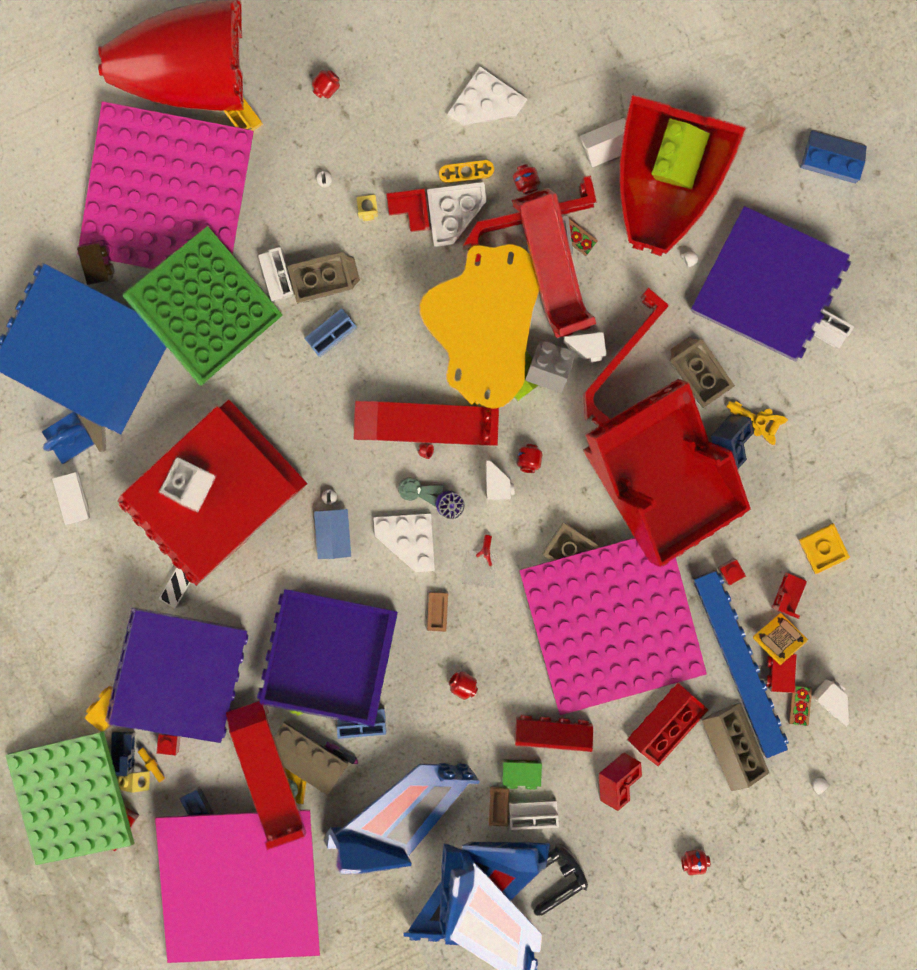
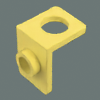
[357,195,378,221]
[116,771,150,793]

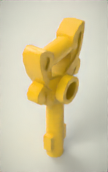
[726,401,788,445]

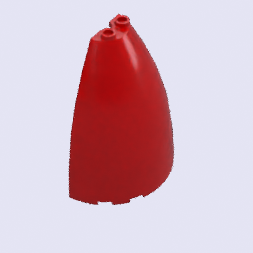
[98,0,244,111]
[620,95,746,257]

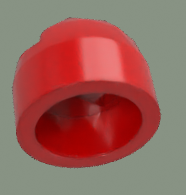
[417,443,434,459]

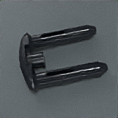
[533,844,588,916]

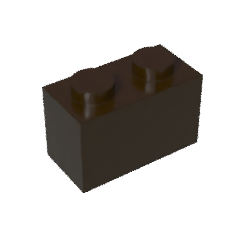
[77,240,115,285]

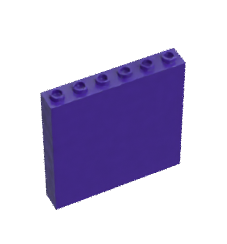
[691,206,851,362]
[257,589,398,727]
[105,607,248,743]

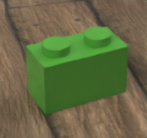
[502,759,542,790]

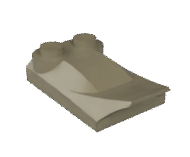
[287,252,360,304]
[670,337,735,408]
[542,522,601,561]

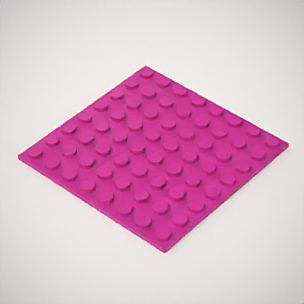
[77,101,254,269]
[519,538,707,715]
[155,809,320,963]

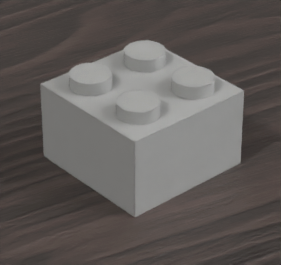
[525,339,576,394]

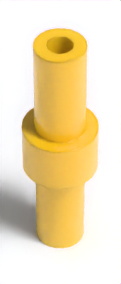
[137,747,165,783]

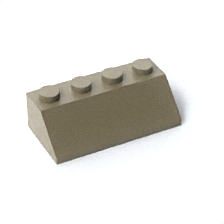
[702,702,769,791]
[274,721,348,796]

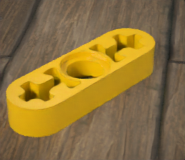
[439,160,494,184]

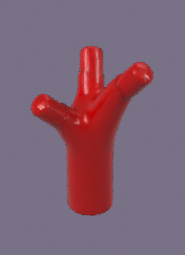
[476,535,493,566]

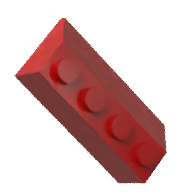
[627,683,709,766]
[514,715,593,752]

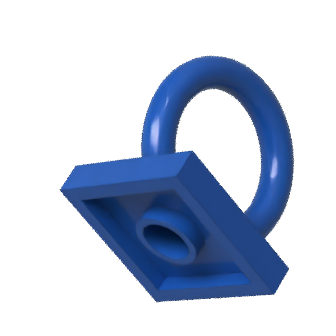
[42,412,95,464]

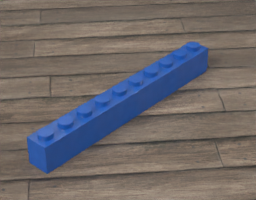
[693,570,789,758]

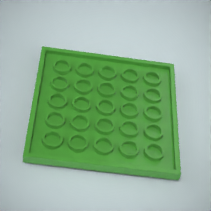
[123,226,283,386]
[5,731,135,865]

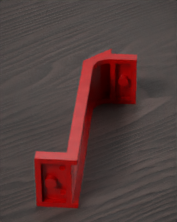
[463,176,597,266]
[512,188,596,338]
[583,288,669,427]
[353,401,499,446]
[226,701,307,850]

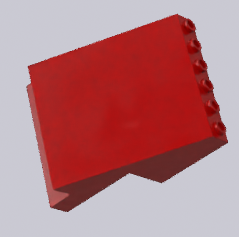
[583,379,751,567]
[117,400,308,586]

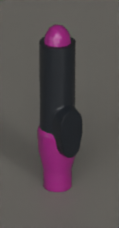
[324,741,358,764]

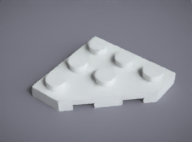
[447,67,527,126]
[427,182,486,247]
[374,513,435,572]

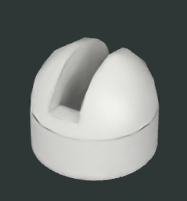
[316,171,332,187]
[682,251,698,268]
[322,489,337,505]
[813,778,830,795]

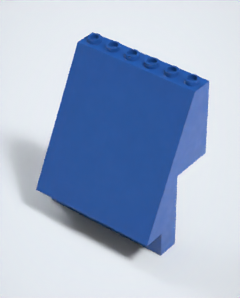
[0,263,167,435]

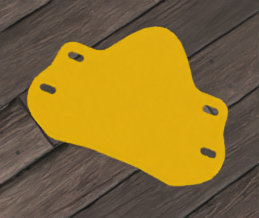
[420,244,539,408]

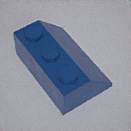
[800,130,867,184]

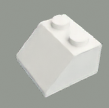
[563,332,606,363]
[160,457,215,511]
[486,461,514,500]
[812,679,849,726]

